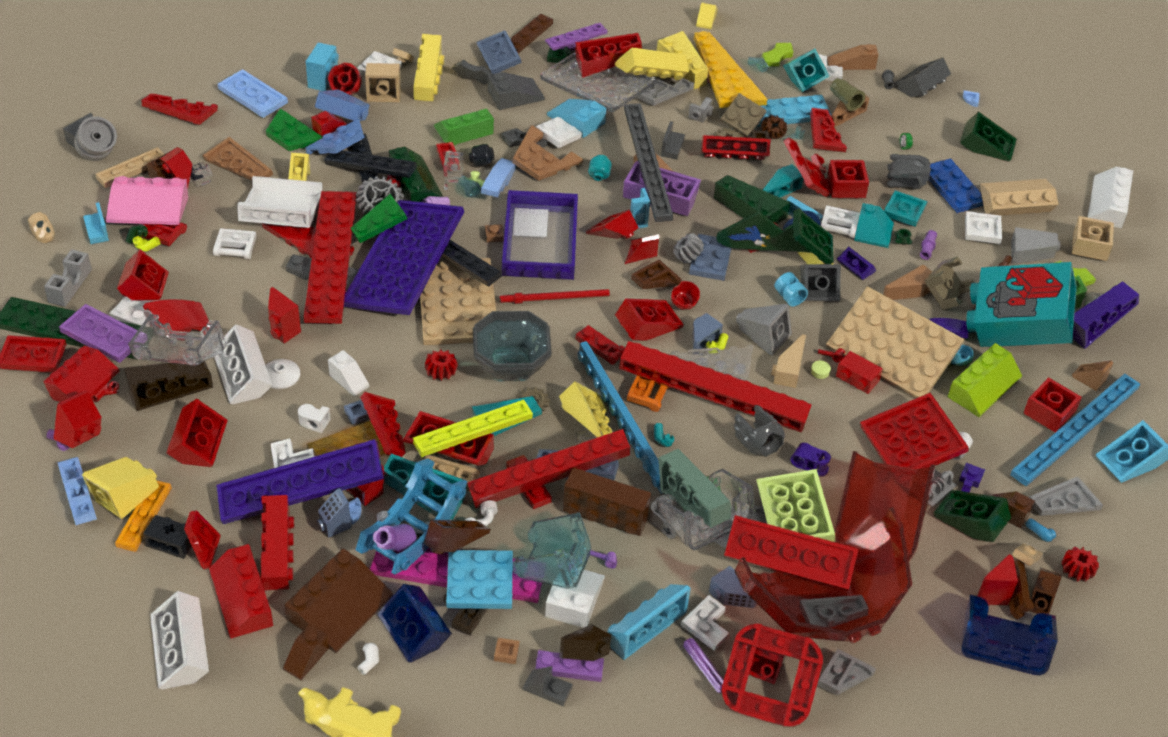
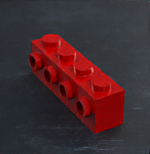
[701,135,771,160]

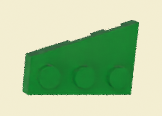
[351,194,407,243]

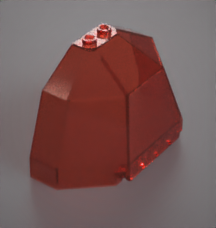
[734,507,913,644]

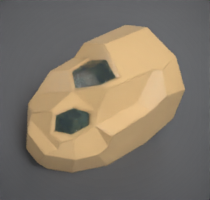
[28,212,54,243]

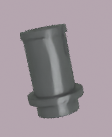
[882,69,895,90]

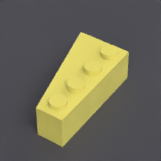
[413,34,445,101]

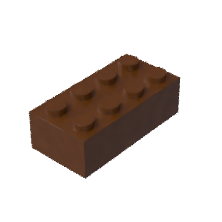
[563,467,651,536]

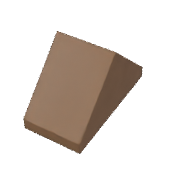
[1072,360,1113,391]

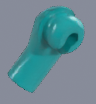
[654,423,675,447]

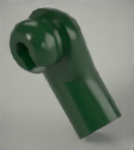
[125,224,148,244]

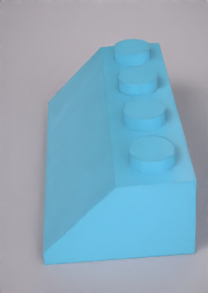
[607,584,691,660]

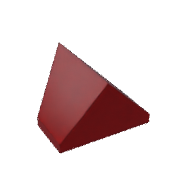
[625,235,659,264]

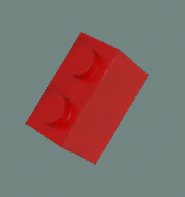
[836,351,883,394]

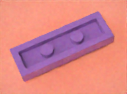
[535,650,604,682]

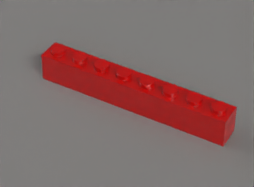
[467,429,630,509]

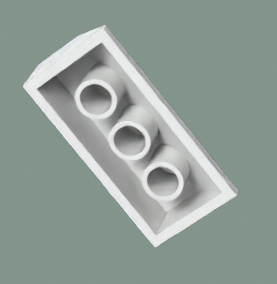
[1087,167,1133,228]
[212,324,272,404]
[150,591,209,689]

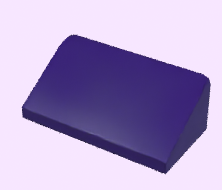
[837,246,877,280]

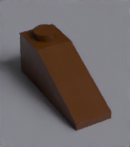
[424,520,491,554]

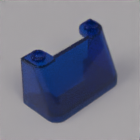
[961,594,1058,676]

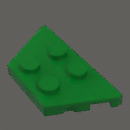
[266,109,323,151]

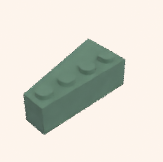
[658,449,731,528]

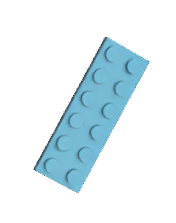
[756,95,832,127]

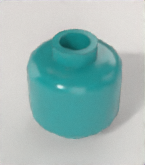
[588,155,612,181]

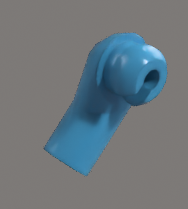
[1025,518,1056,542]

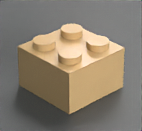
[365,63,401,102]
[1072,216,1114,261]

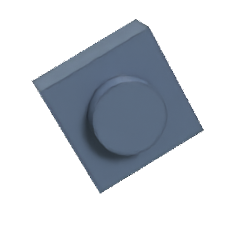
[344,400,369,425]

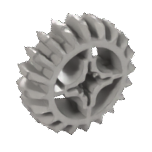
[356,176,404,215]

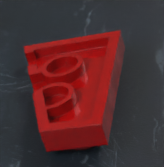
[810,108,847,152]

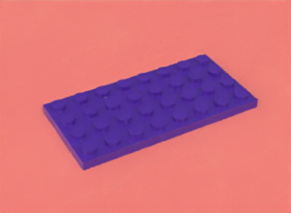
[344,200,464,315]

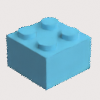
[306,43,339,91]

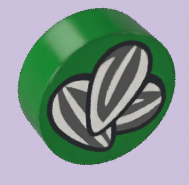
[899,133,913,150]

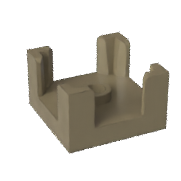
[924,256,974,310]

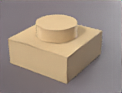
[392,48,414,63]

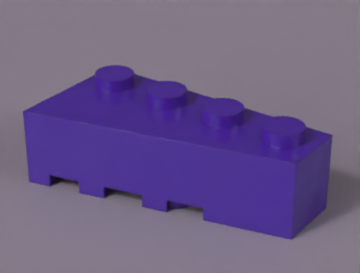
[1072,281,1139,349]

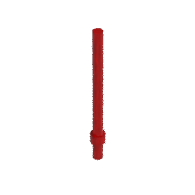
[500,289,610,304]

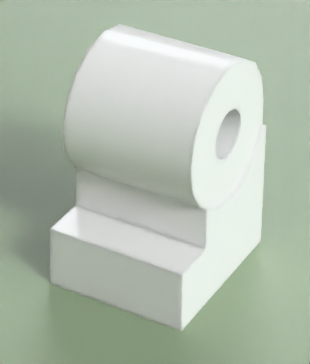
[298,404,331,433]

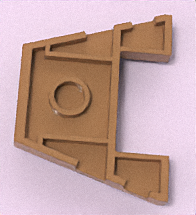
[512,125,583,181]

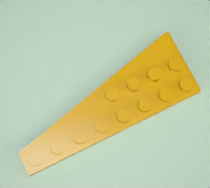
[694,31,767,108]

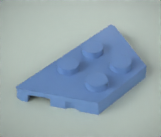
[305,119,365,154]

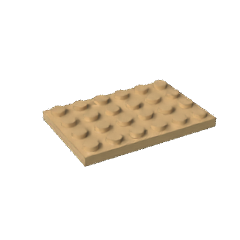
[420,258,496,345]
[826,286,964,398]

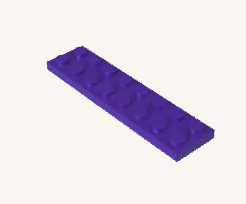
[216,439,384,524]

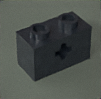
[143,515,192,559]

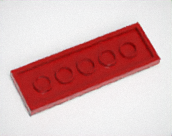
[724,515,859,591]

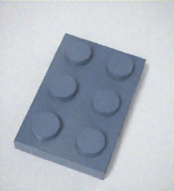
[476,30,522,74]
[689,234,732,281]

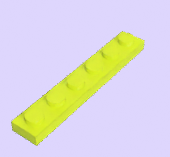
[413,400,533,457]

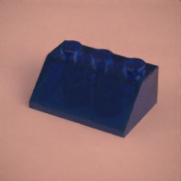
[377,583,452,663]

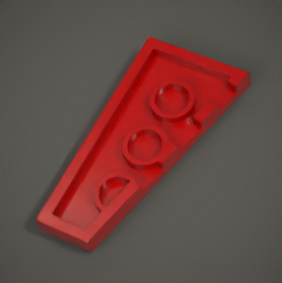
[360,392,406,457]

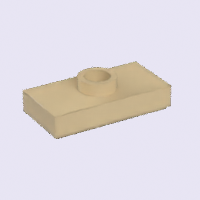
[1012,543,1043,566]

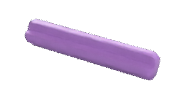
[683,638,724,693]

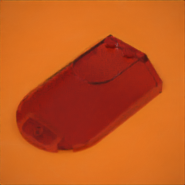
[835,451,936,576]

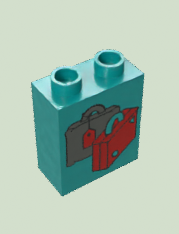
[966,262,1077,347]

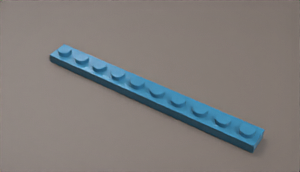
[577,341,663,494]
[1010,374,1140,486]

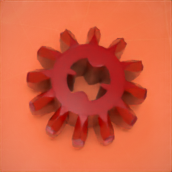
[425,349,458,381]
[1061,546,1099,582]

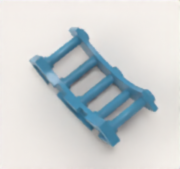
[355,458,468,575]

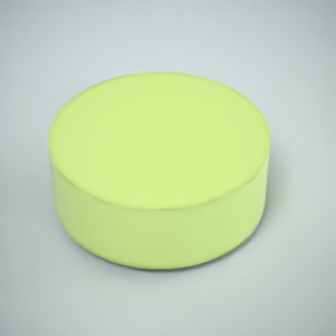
[811,360,831,379]

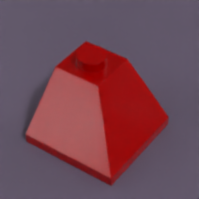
[586,210,639,239]

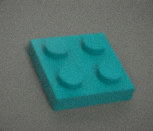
[884,190,928,227]

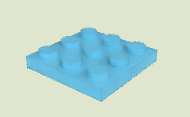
[446,550,513,609]

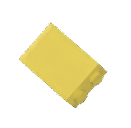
[82,457,159,519]

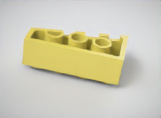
[657,31,708,90]

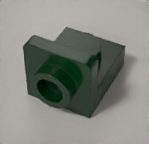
[547,46,571,64]

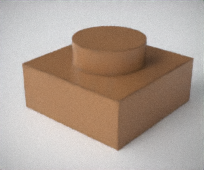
[485,224,504,243]
[494,638,520,664]

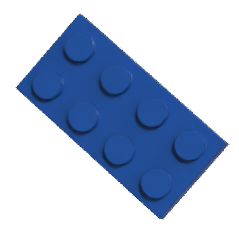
[929,158,984,213]

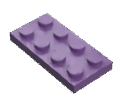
[59,304,146,363]

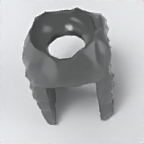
[887,154,931,189]
[734,405,785,457]

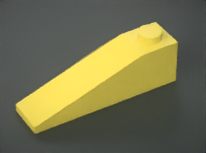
[559,382,612,437]

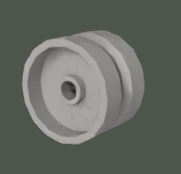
[74,117,117,161]

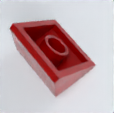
[975,554,1018,606]

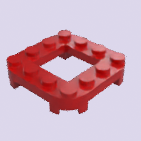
[722,623,823,727]

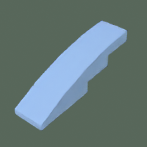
[481,158,517,197]
[58,457,97,525]

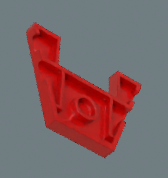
[783,137,831,197]

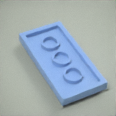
[218,69,288,118]

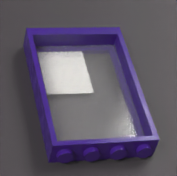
[502,190,578,280]

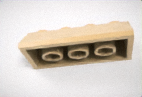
[980,179,1059,216]

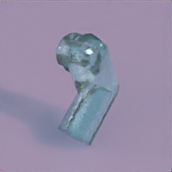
[748,57,768,72]

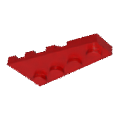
[141,93,218,125]
[262,223,316,258]

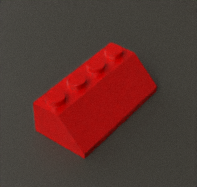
[403,411,494,466]
[209,544,273,639]

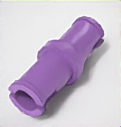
[920,230,937,260]

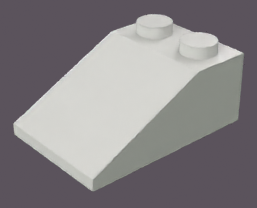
[545,564,605,628]

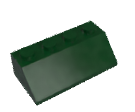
[389,147,443,202]

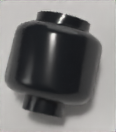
[469,144,495,168]

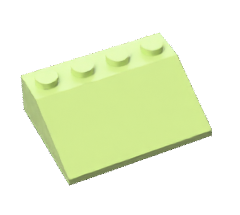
[756,469,835,542]

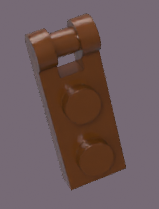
[1009,559,1034,620]

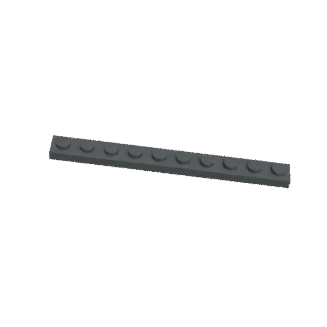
[624,103,673,222]

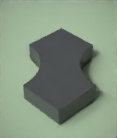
[452,60,492,85]
[502,128,547,148]

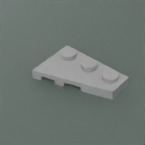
[1029,477,1103,516]

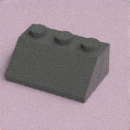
[894,57,951,98]

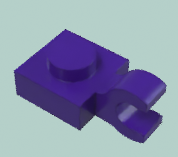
[959,463,985,492]

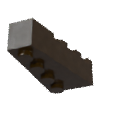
[124,359,213,411]

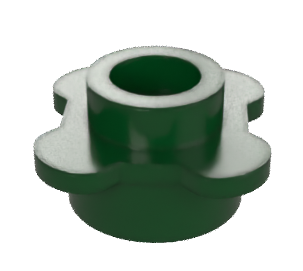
[894,229,912,245]

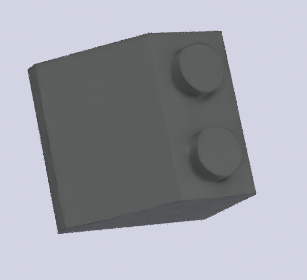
[800,264,841,301]

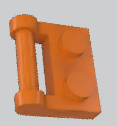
[627,375,670,412]

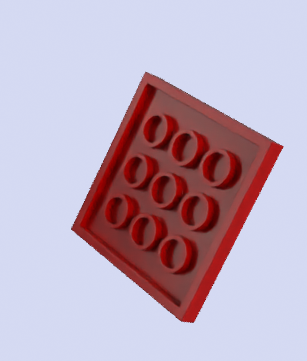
[860,392,969,482]

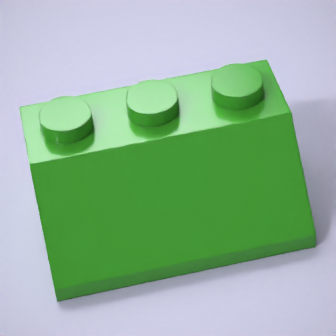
[434,108,494,145]

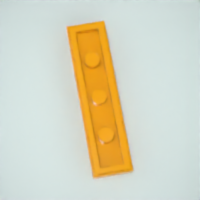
[115,481,172,552]

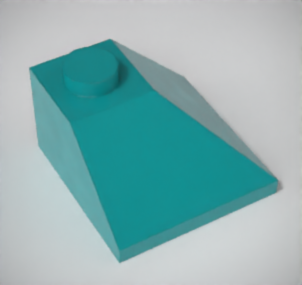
[783,48,830,92]
[854,203,894,248]

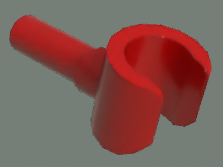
[818,348,845,363]

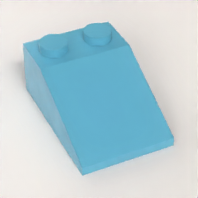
[547,99,606,138]
[1095,420,1168,483]

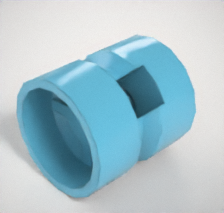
[774,272,808,307]

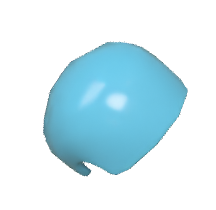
[950,345,974,366]

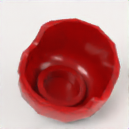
[671,281,700,310]

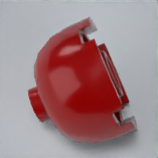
[328,62,362,96]

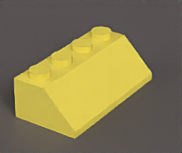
[615,48,689,80]

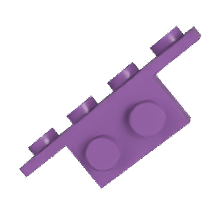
[545,23,607,51]

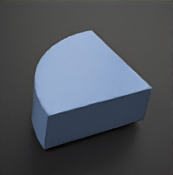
[963,91,980,107]
[349,497,362,525]

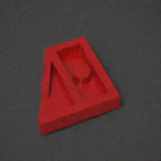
[184,510,221,569]

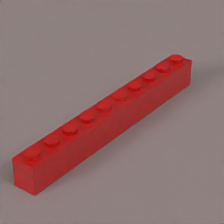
[619,341,812,433]

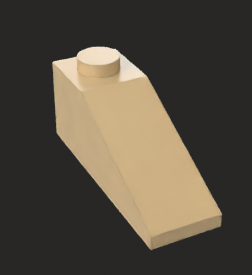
[771,334,806,388]

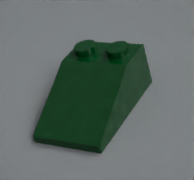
[960,111,1017,162]
[933,490,1011,542]

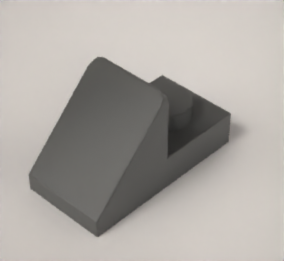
[522,666,573,706]

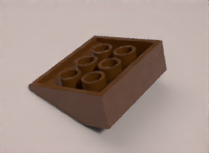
[284,548,393,653]

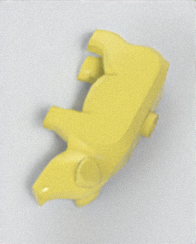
[298,687,401,737]

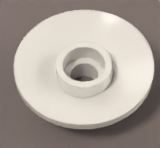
[265,359,300,389]

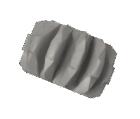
[673,233,704,264]

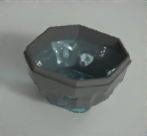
[473,311,552,381]

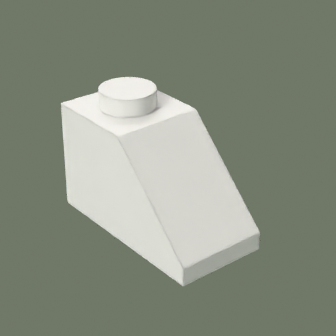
[328,350,369,396]

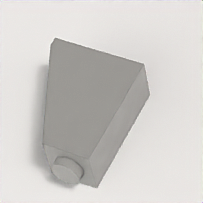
[1011,227,1060,264]

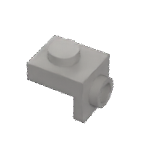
[688,97,713,123]

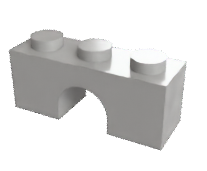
[44,249,92,307]

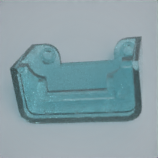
[513,512,591,589]

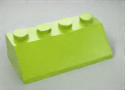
[948,343,1022,417]

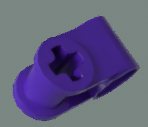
[790,442,831,477]

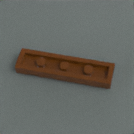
[510,14,553,54]

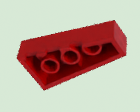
[261,495,295,591]

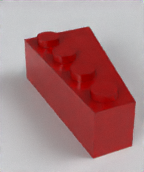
[575,33,642,78]

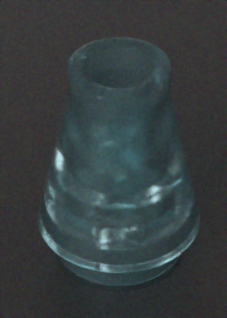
[458,176,481,198]

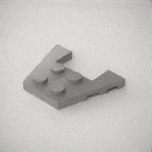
[627,75,694,106]

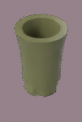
[830,78,865,111]

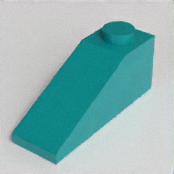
[763,164,804,198]

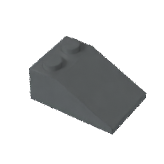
[488,72,545,110]

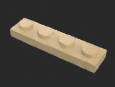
[96,147,164,188]

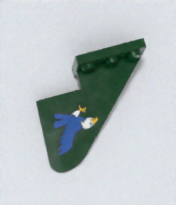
[716,208,834,264]

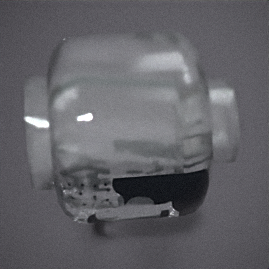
[189,162,213,187]

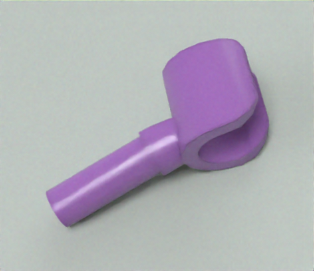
[589,550,617,569]

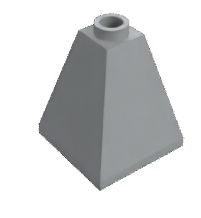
[736,304,792,355]

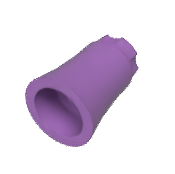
[373,524,416,553]

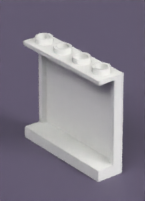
[237,176,323,228]

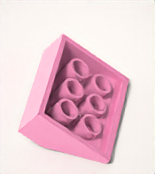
[106,176,188,225]

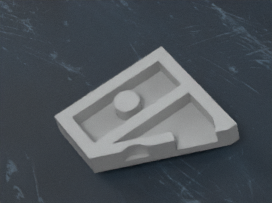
[817,649,876,695]

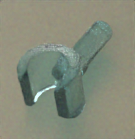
[783,126,806,140]

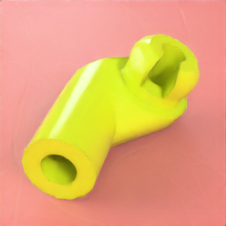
[133,236,161,252]
[706,333,728,354]

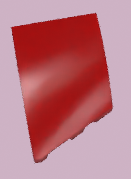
[143,299,212,340]

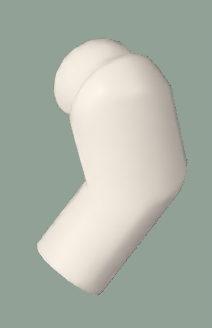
[357,643,379,675]

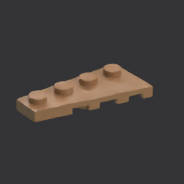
[202,137,273,181]

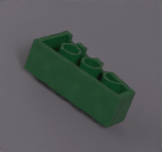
[714,175,790,224]

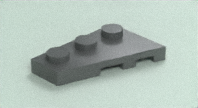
[799,595,869,634]

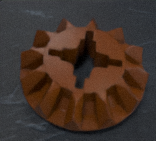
[761,114,787,139]

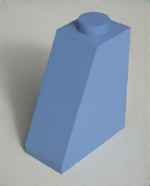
[315,90,370,121]

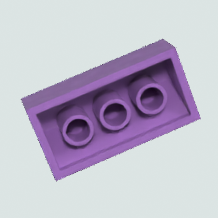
[623,161,701,216]

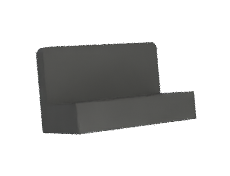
[661,121,685,160]

